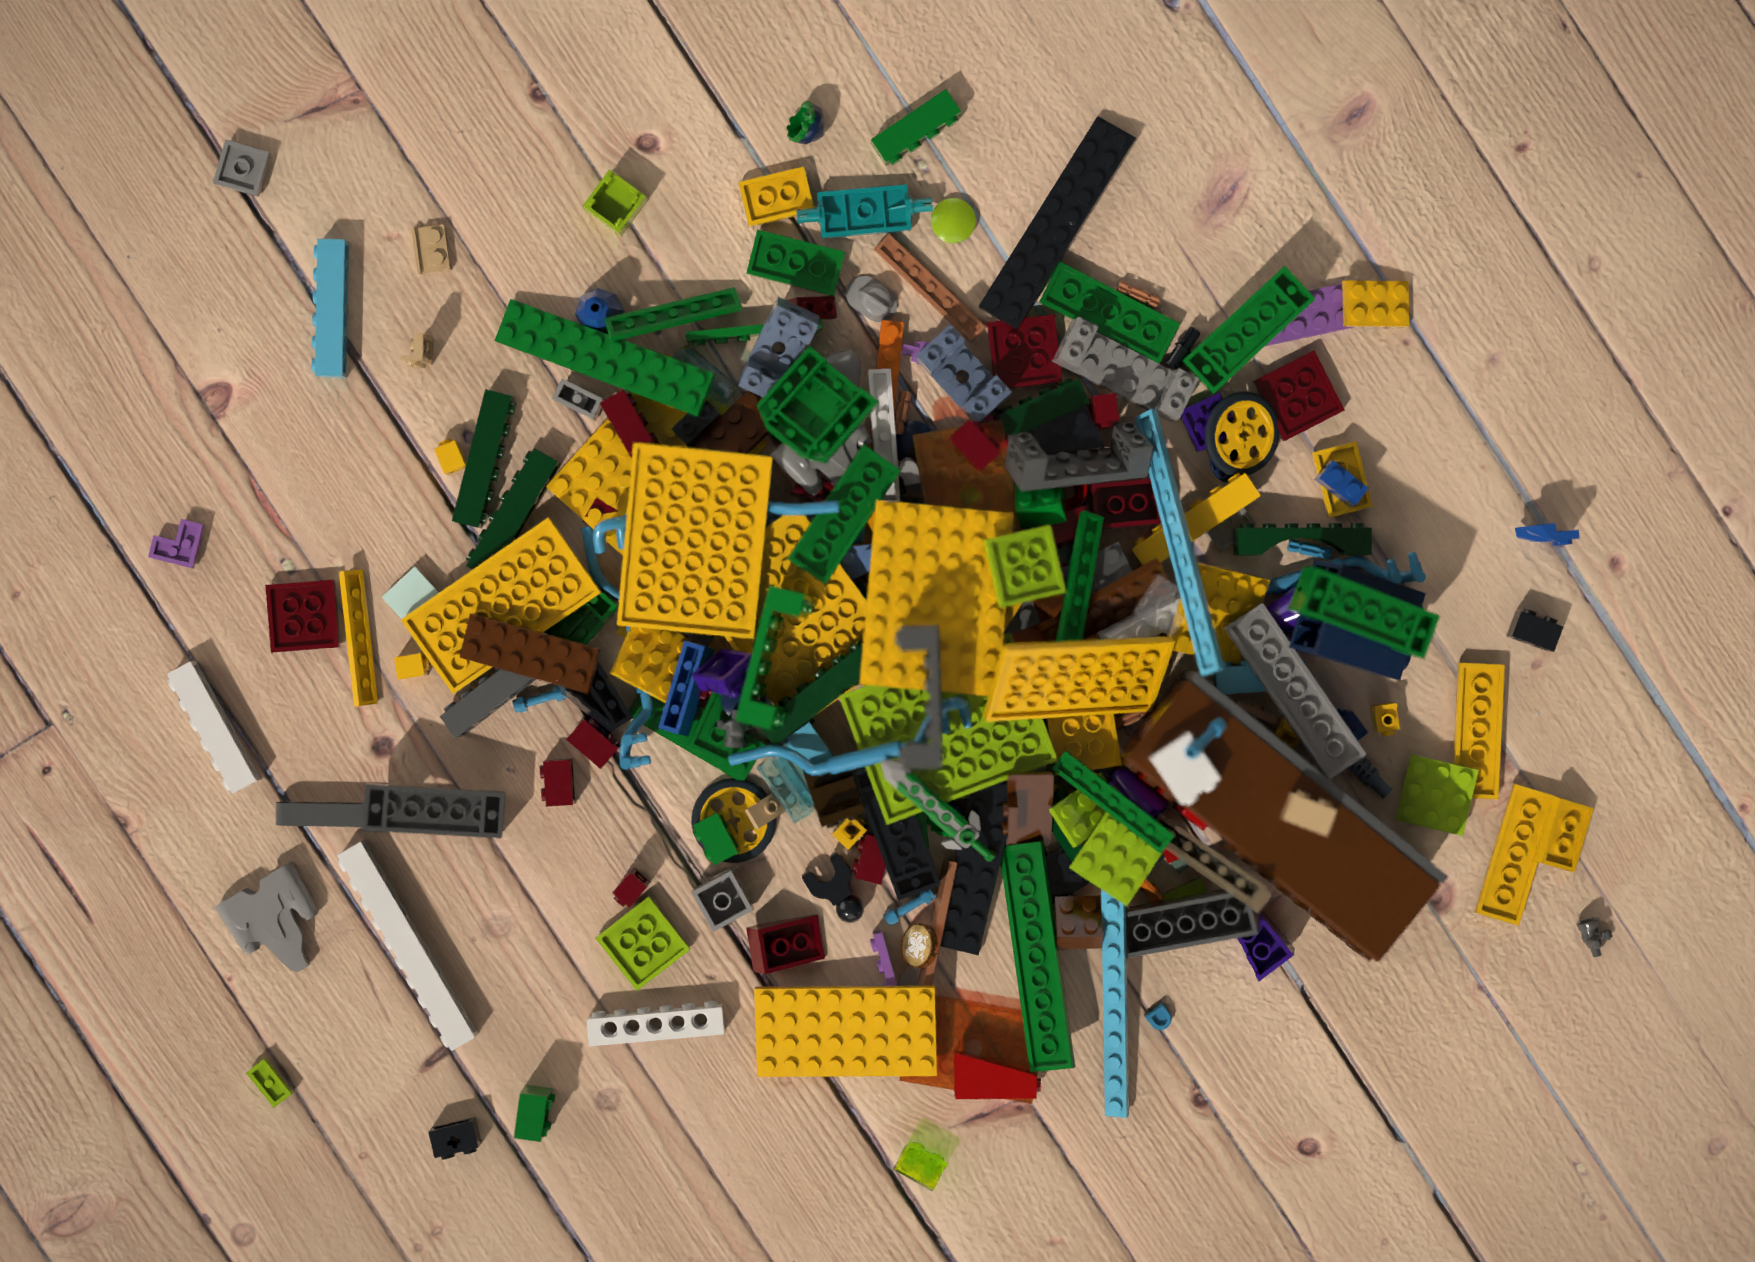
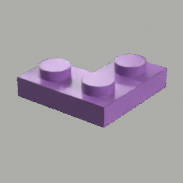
[148,519,205,568]

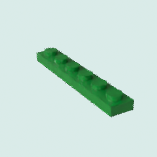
[604,287,742,342]
[686,318,822,346]
[1056,511,1104,642]
[1052,751,1175,854]

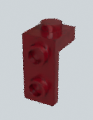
[787,296,837,320]

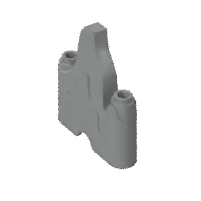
[770,424,872,496]
[214,861,318,972]

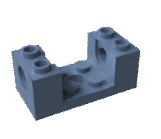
[738,296,819,397]
[915,325,1011,422]

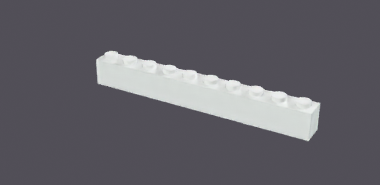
[337,840,478,1051]

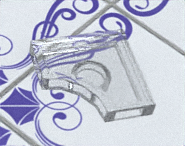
[1133,574,1185,637]

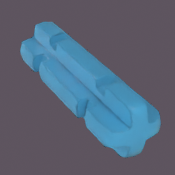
[1287,539,1332,559]

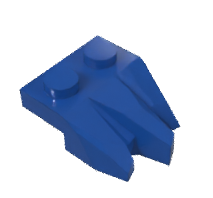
[1515,523,1580,546]

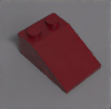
[746,914,825,974]

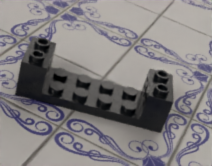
[851,766,941,901]

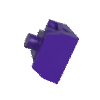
[692,649,752,698]

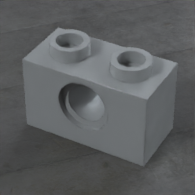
[552,379,604,421]

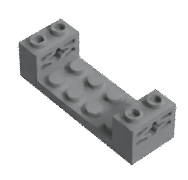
[1052,317,1199,422]

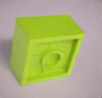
[582,169,648,237]

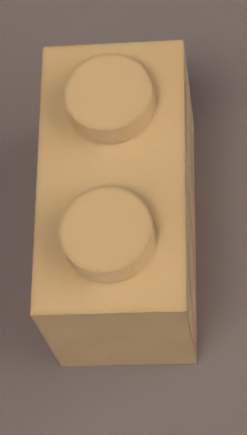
[1280,790,1337,836]

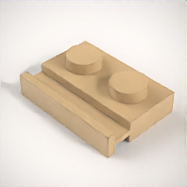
[411,224,451,274]

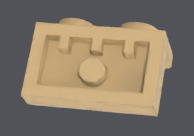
[400,333,433,369]

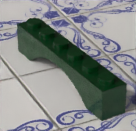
[1233,523,1372,556]

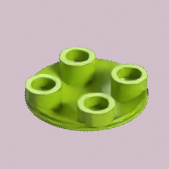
[931,198,976,244]

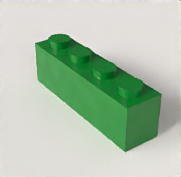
[870,89,961,166]

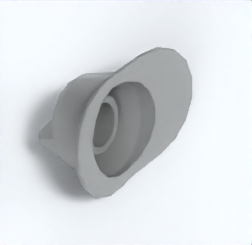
[846,276,897,322]

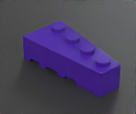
[1237,909,1295,982]

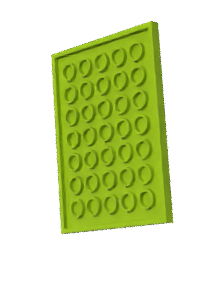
[839,632,1058,825]

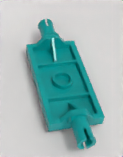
[796,184,933,239]

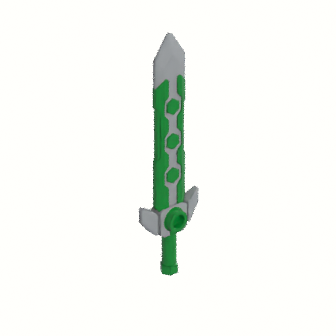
[881,760,995,861]

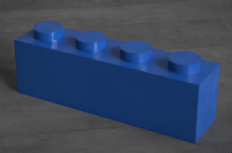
[658,641,715,736]

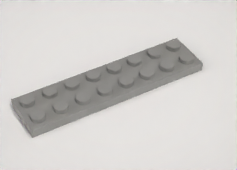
[1224,603,1367,779]

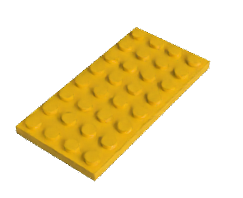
[401,517,602,694]
[983,636,1176,722]
[754,985,937,1077]

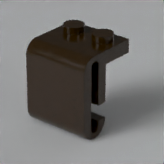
[802,770,865,828]

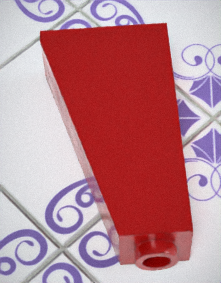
[954,1050,1041,1099]

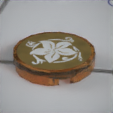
[901,923,938,968]

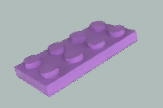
[1266,284,1354,346]

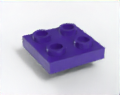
[1180,393,1234,453]

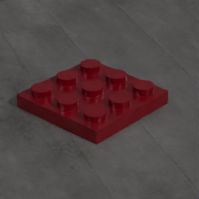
[987,314,1062,389]
[1253,350,1345,442]
[265,580,340,653]

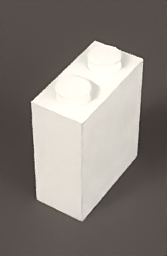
[1148,731,1221,806]

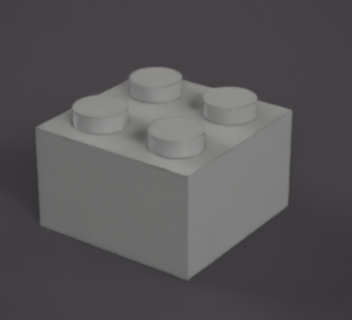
[691,868,754,932]

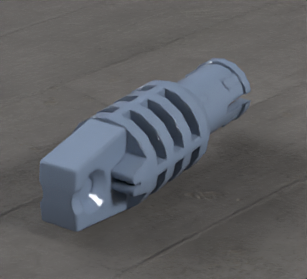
[1347,757,1393,798]

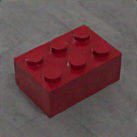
[1089,479,1161,529]

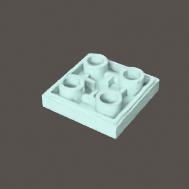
[382,567,440,619]

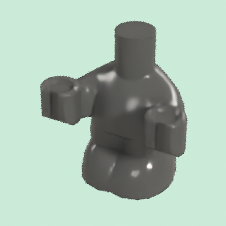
[717,709,752,748]
[1576,917,1613,957]

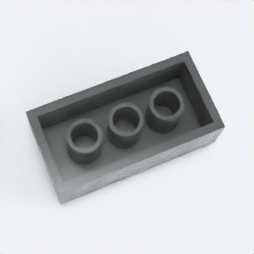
[1059,542,1132,613]

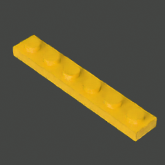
[339,569,378,707]

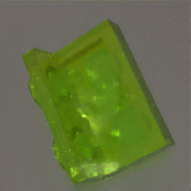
[893,1142,948,1191]

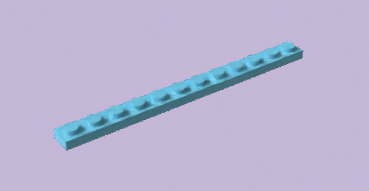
[1135,409,1224,676]
[1101,890,1129,1118]

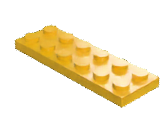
[1453,662,1505,800]
[1474,783,1557,926]

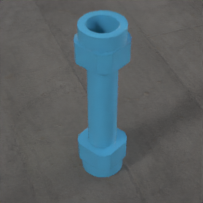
[512,686,567,713]
[1184,718,1226,759]
[883,889,936,926]

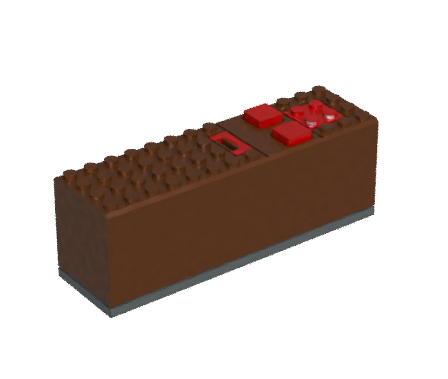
[1119,670,1449,962]

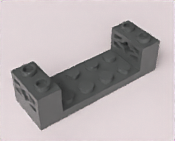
[1005,422,1153,491]
[895,625,943,769]
[362,783,505,838]

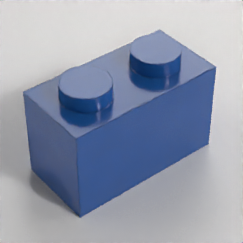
[1314,460,1369,507]

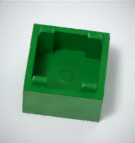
[514,1085,556,1142]

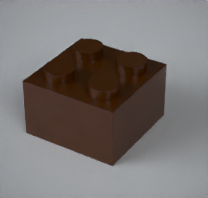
[1053,895,1103,950]

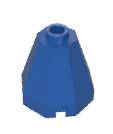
[575,288,624,334]

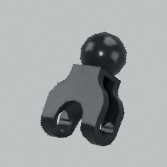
[802,851,864,923]

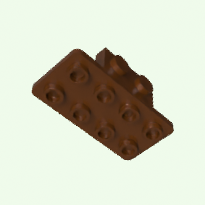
[1002,772,1054,846]

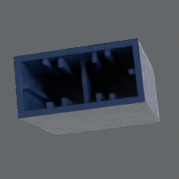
[1289,560,1426,681]

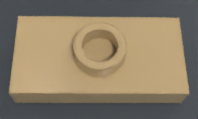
[744,787,794,830]

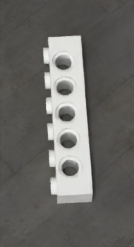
[586,1001,725,1047]

